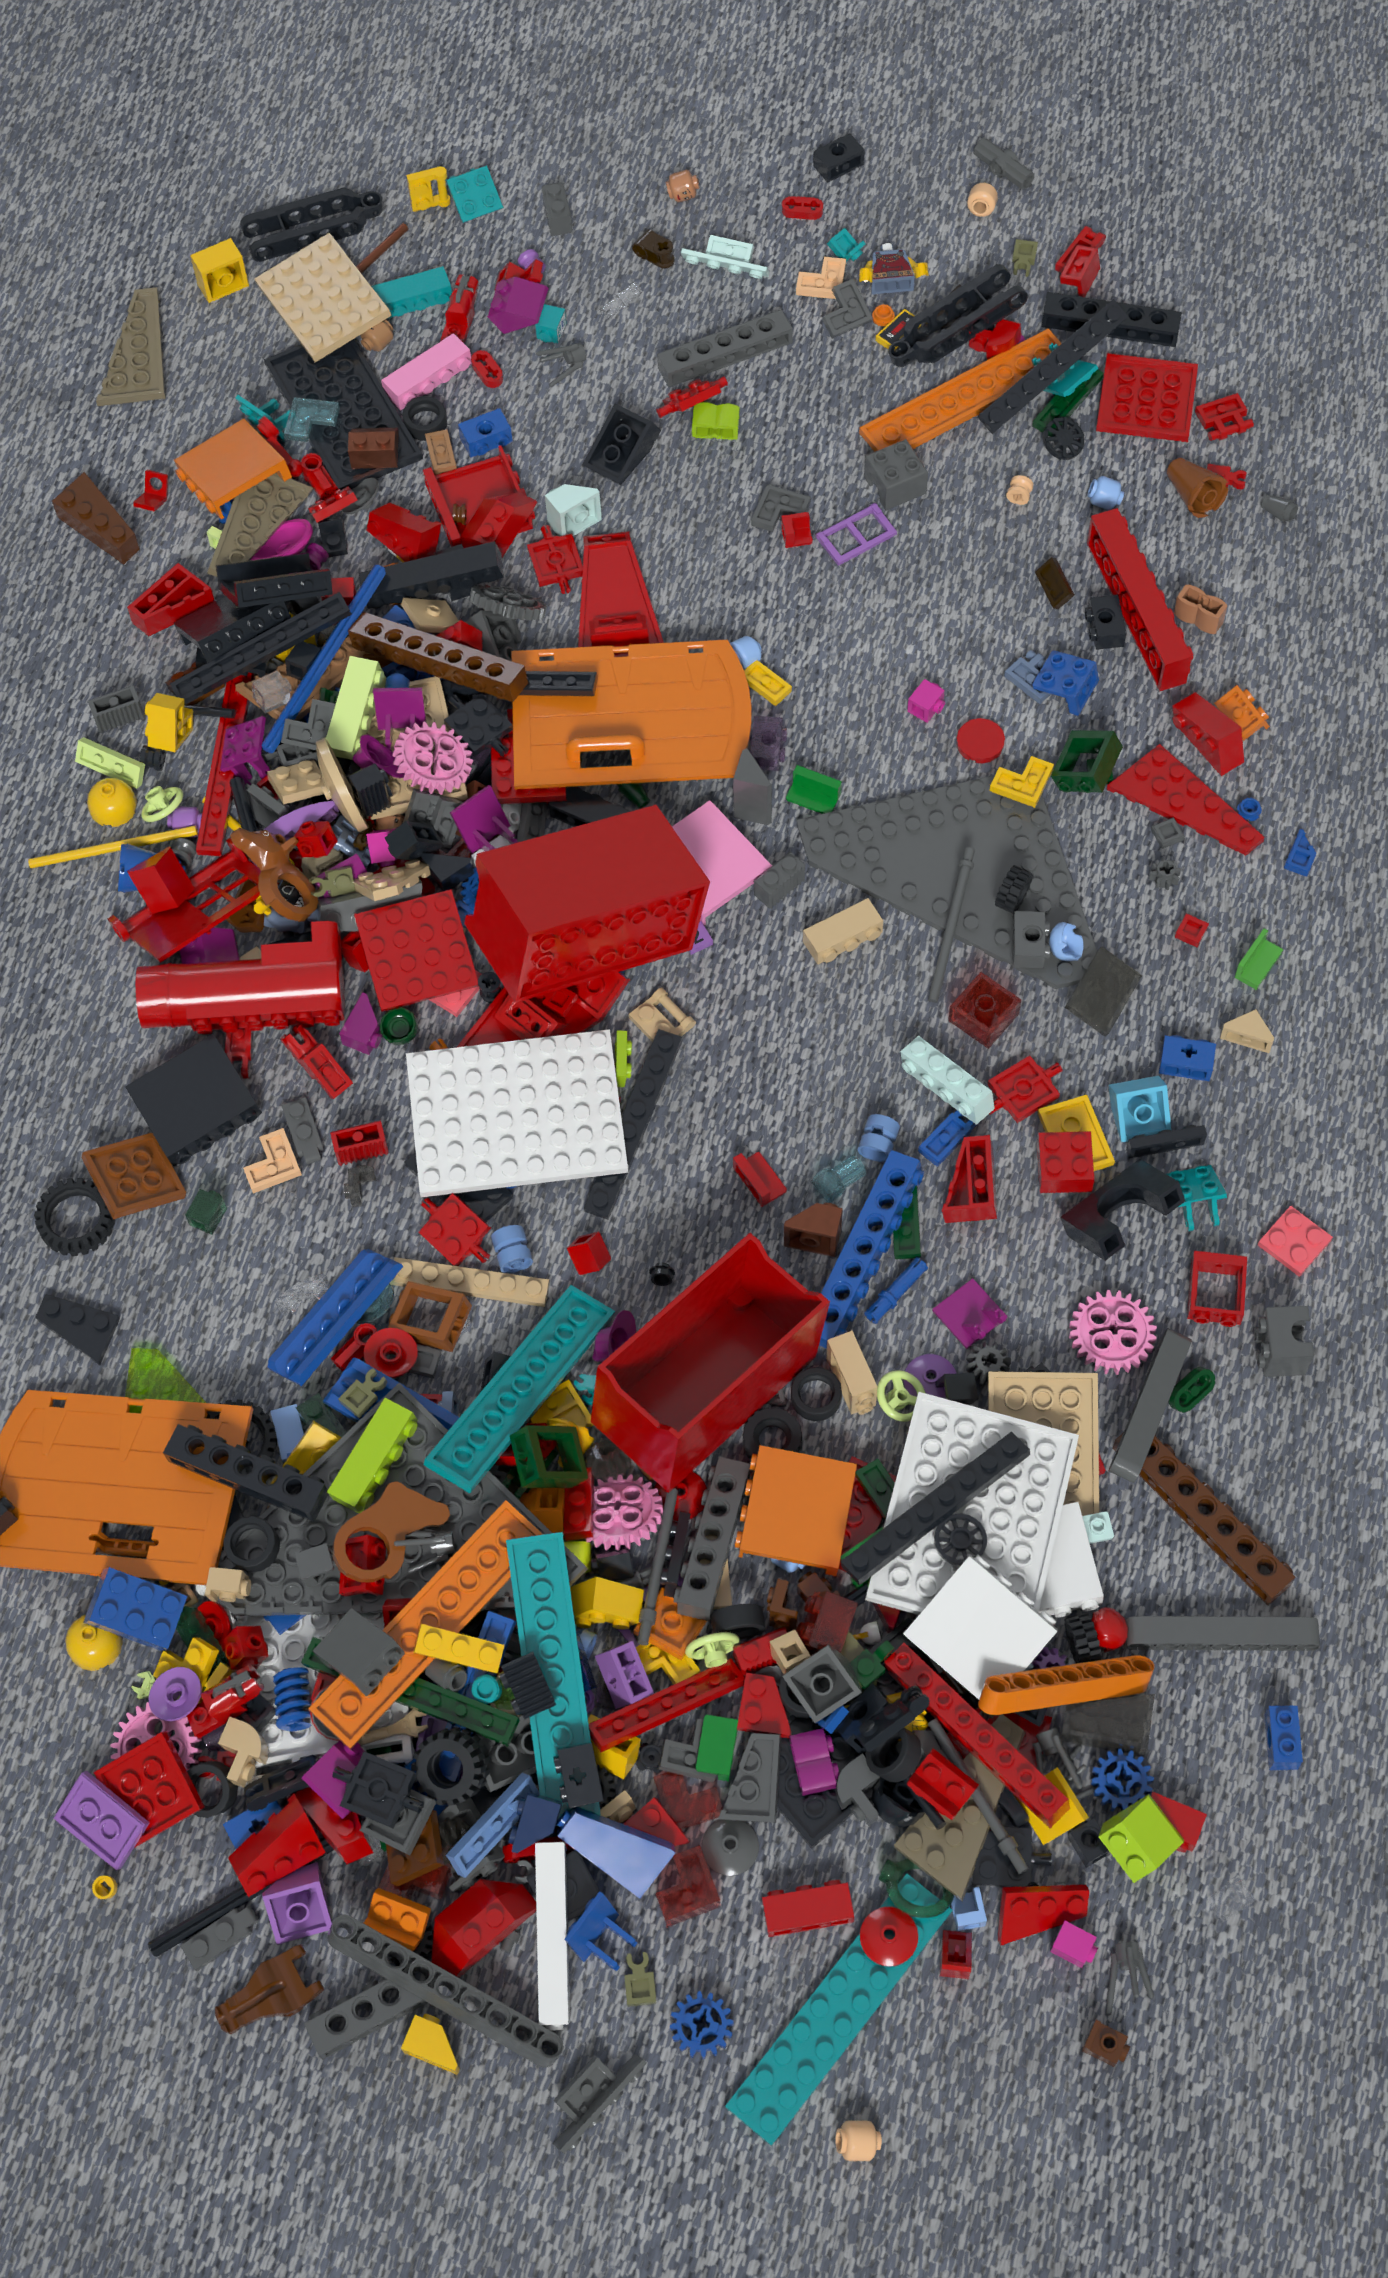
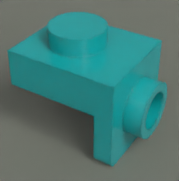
[827,228,866,262]

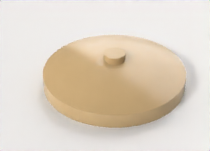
[316,737,369,832]

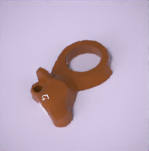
[230,828,318,922]
[332,1481,450,1582]

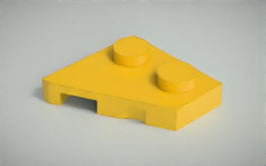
[530,1379,594,1427]

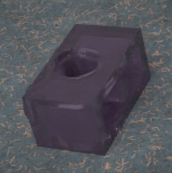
[750,716,787,771]

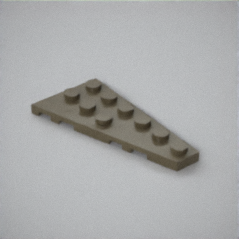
[96,287,166,406]
[207,473,313,577]
[894,1714,1025,1901]

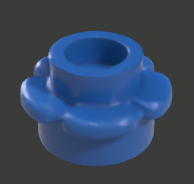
[1237,798,1262,821]

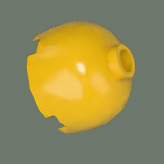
[87,778,137,827]
[65,1615,123,1671]

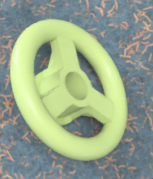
[141,786,184,822]
[877,1370,926,1422]
[685,1632,740,1668]

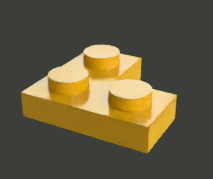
[989,756,1054,808]
[153,1637,219,1691]
[636,1643,701,1685]

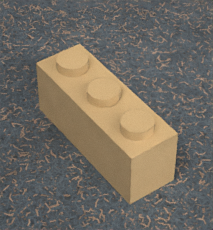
[803,898,883,965]

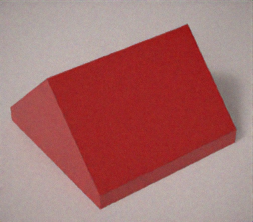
[127,846,195,914]

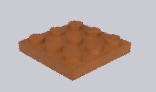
[81,1133,187,1219]

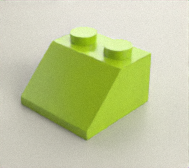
[1098,1794,1184,1883]

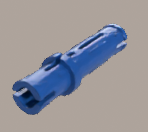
[864,1257,928,1324]

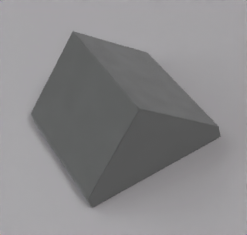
[782,1644,862,1723]

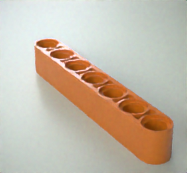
[978,1655,1155,1715]

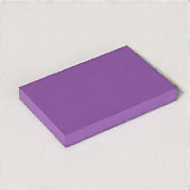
[54,1771,150,1870]

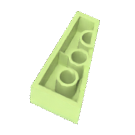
[326,656,386,760]

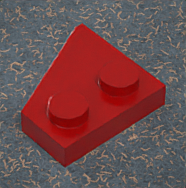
[737,1673,792,1739]

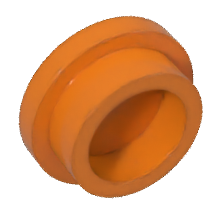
[872,304,895,326]

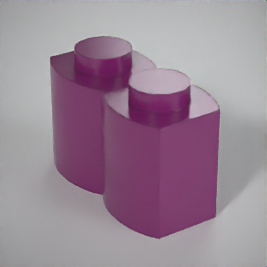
[789,1728,840,1796]

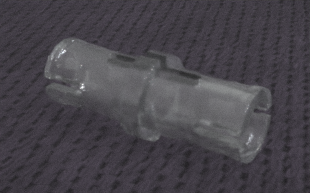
[599,281,642,320]

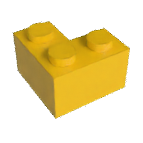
[145,693,193,752]
[570,1577,644,1630]

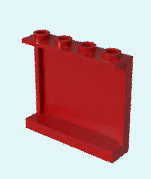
[423,446,535,547]

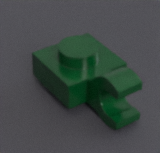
[850,1640,895,1690]

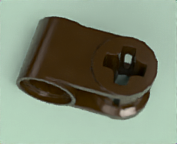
[632,229,675,269]

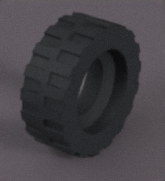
[743,1407,802,1459]

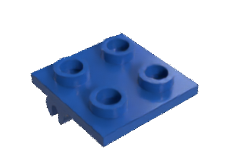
[564,1891,638,1971]

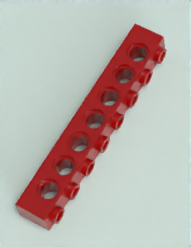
[884,1643,1070,1829]

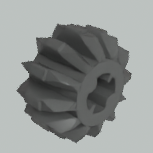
[966,1341,1011,1387]

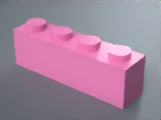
[381,333,471,410]

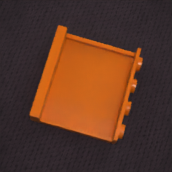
[174,418,292,520]
[735,1445,857,1576]

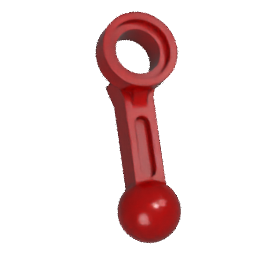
[257,416,302,478]

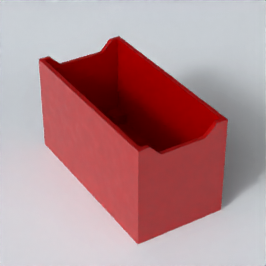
[464,805,710,1003]
[590,1233,830,1493]

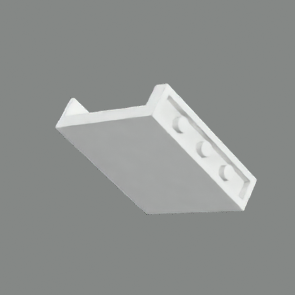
[1039,1502,1104,1617]
[903,1554,1057,1699]

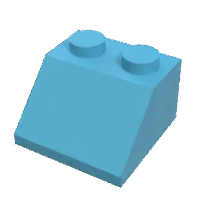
[1109,1076,1172,1143]

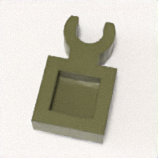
[1012,239,1038,277]
[309,866,356,897]
[338,1368,387,1419]
[624,1952,657,2007]

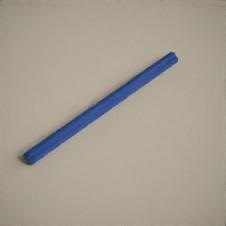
[262,564,386,754]

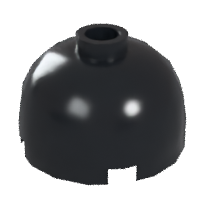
[872,1777,925,1827]

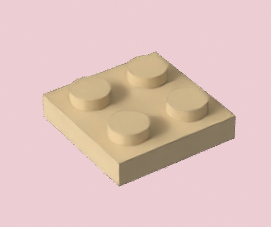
[267,760,325,804]

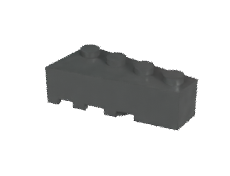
[318,877,422,931]

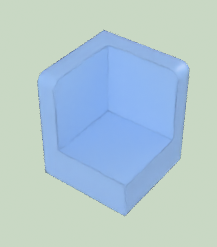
[950,1887,987,1931]

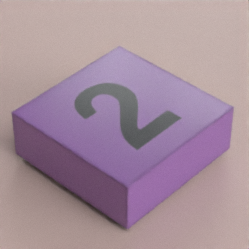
[689,921,713,955]

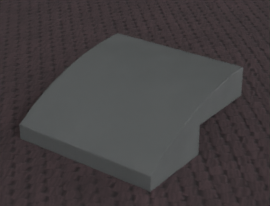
[403,789,464,849]

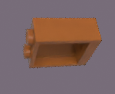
[388,1281,472,1352]

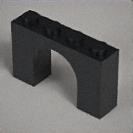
[1060,1159,1185,1261]

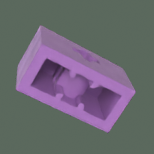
[595,1641,654,1709]

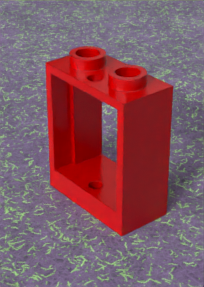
[1187,1251,1247,1327]

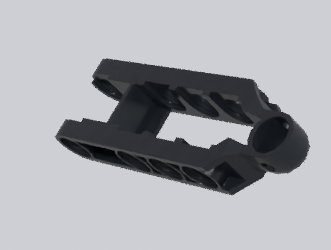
[240,187,384,262]
[888,264,1028,367]

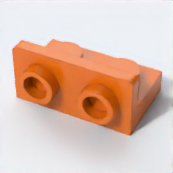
[1214,685,1270,741]
[363,1888,431,1951]

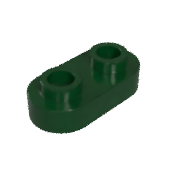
[1168,1367,1215,1413]

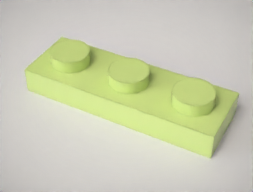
[75,737,145,789]

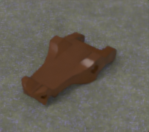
[215,1944,324,2034]

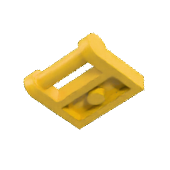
[406,167,451,212]

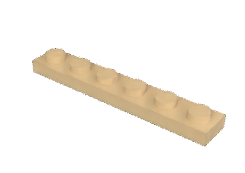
[390,1257,550,1307]

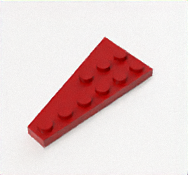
[1107,744,1265,855]

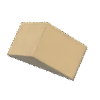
[1220,1009,1274,1053]

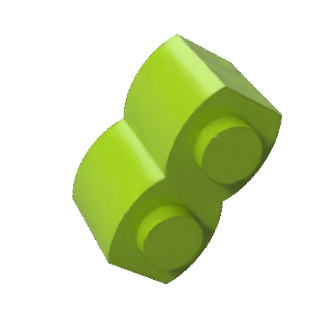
[692,402,740,440]

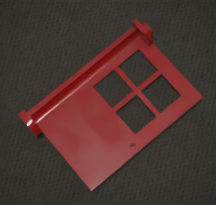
[107,838,279,963]

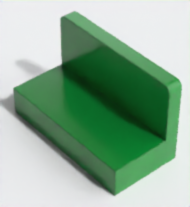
[786,765,842,814]
[696,1715,738,1782]

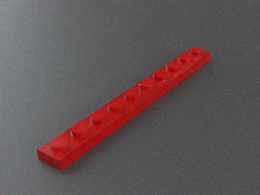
[196,672,254,856]

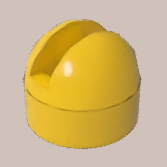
[92,1875,118,1899]

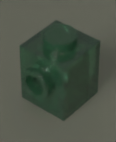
[185,1189,227,1235]

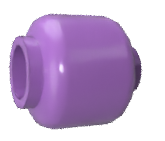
[167,806,202,838]

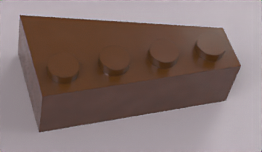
[52,472,140,565]

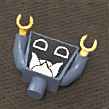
[254,858,318,933]

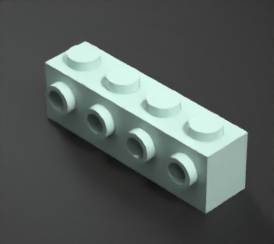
[900,1036,995,1125]

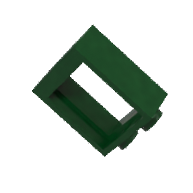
[1051,730,1123,793]
[510,1425,588,1488]

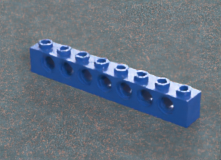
[819,1150,924,1349]

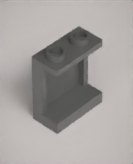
[313,1608,405,1696]
[437,1798,505,1892]

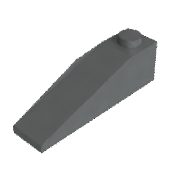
[465,610,521,661]

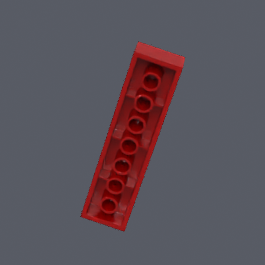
[1087,508,1193,692]

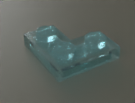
[284,397,340,442]

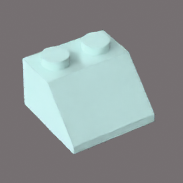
[545,484,602,536]

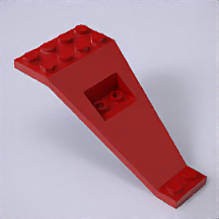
[578,531,664,657]
[457,972,630,1047]

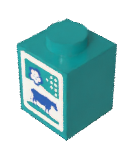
[535,304,566,344]

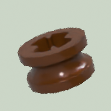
[453,504,467,525]

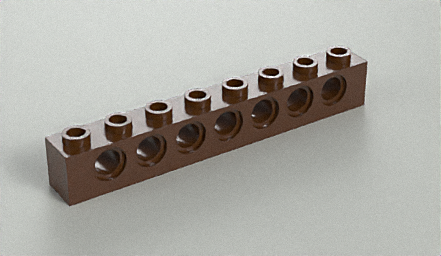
[348,612,528,702]
[1112,1433,1295,1606]

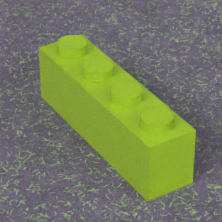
[327,1398,418,1514]

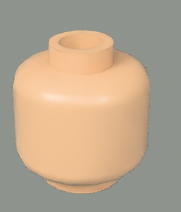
[967,183,998,217]
[835,2120,882,2161]

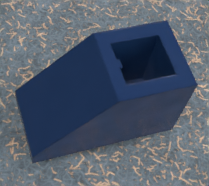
[508,1792,562,1853]

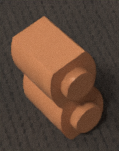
[1174,585,1227,634]

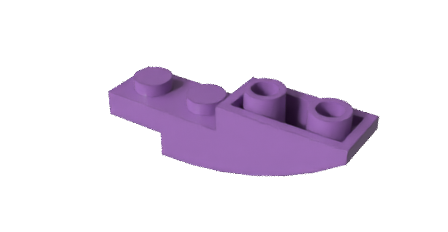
[251,801,339,867]

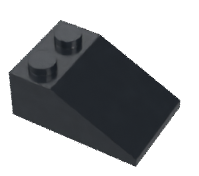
[582,404,661,485]

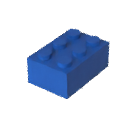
[83,1567,187,1651]

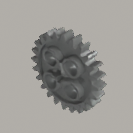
[469,585,547,621]

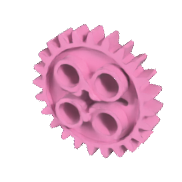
[392,722,473,795]
[1069,1290,1157,1375]
[586,1474,663,1551]
[111,1702,202,1771]

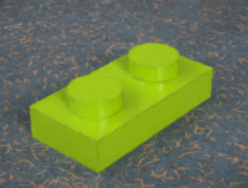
[615,1030,632,1087]

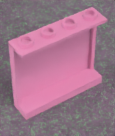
[672,800,772,926]

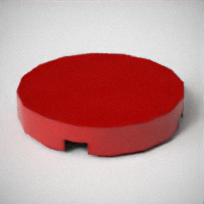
[956,718,1005,764]

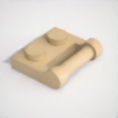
[629,988,696,1042]

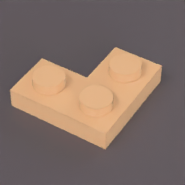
[796,257,846,299]
[243,1128,302,1194]

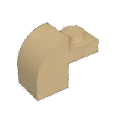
[218,1717,268,1788]

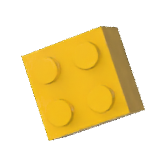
[190,238,249,303]

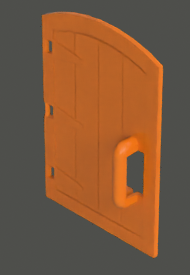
[512,640,751,789]
[0,1390,253,1585]

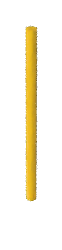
[28,825,198,868]

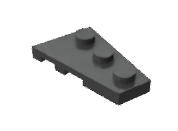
[718,1733,782,1823]

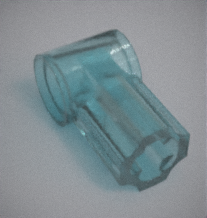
[811,1155,866,1203]

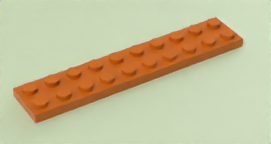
[859,328,1062,452]
[308,1500,543,1749]

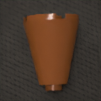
[1167,458,1228,518]

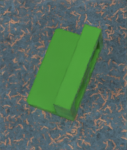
[1235,928,1283,990]

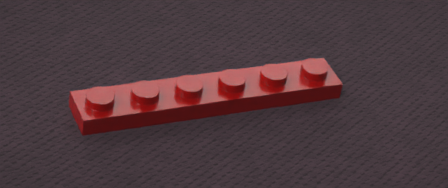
[589,1658,745,1753]

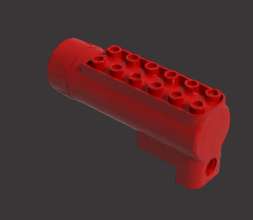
[135,921,345,1034]

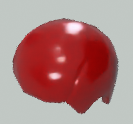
[1092,1607,1128,1653]

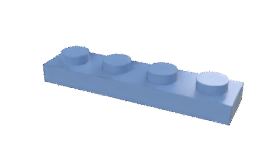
[446,1773,540,1878]

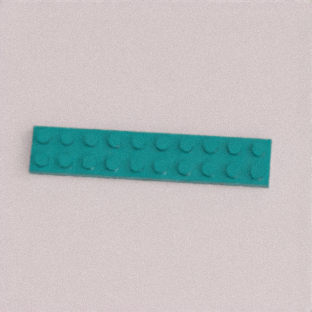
[424,1285,615,1494]
[506,1532,601,1826]
[725,1873,953,2147]

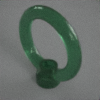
[879,1858,954,1918]

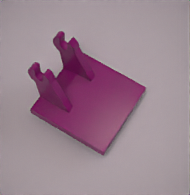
[373,688,427,750]
[220,716,271,785]
[450,785,518,854]
[932,1278,1007,1349]

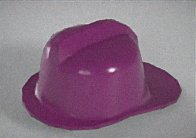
[352,735,405,778]
[592,1310,636,1362]

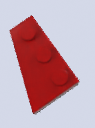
[1172,692,1244,776]

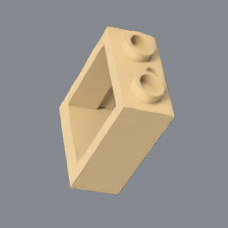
[826,1331,878,1415]

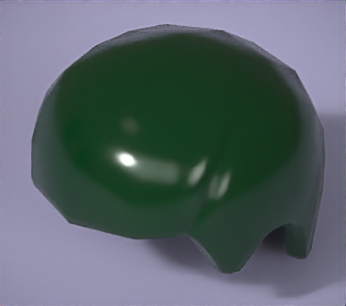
[380,1007,418,1046]

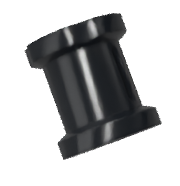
[478,972,502,1003]

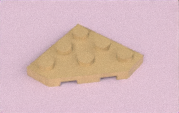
[354,860,431,901]

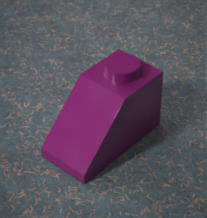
[339,992,382,1055]

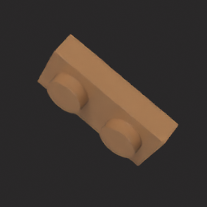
[425,429,457,475]

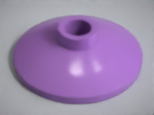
[904,1354,957,1399]
[149,1667,202,1721]

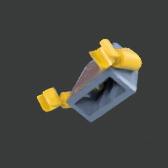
[859,243,929,295]

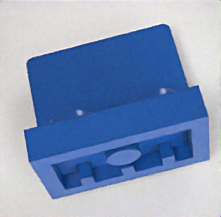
[1032,650,1099,716]

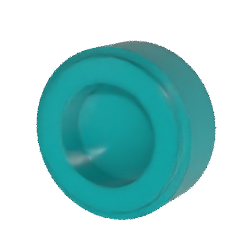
[472,1674,502,1704]

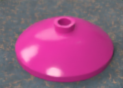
[250,519,313,560]

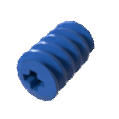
[273,1667,312,1731]

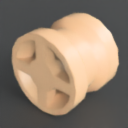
[1006,475,1033,505]

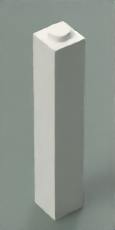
[535,1842,570,2031]

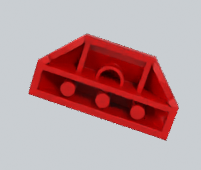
[460,492,538,558]
[432,1879,536,1978]

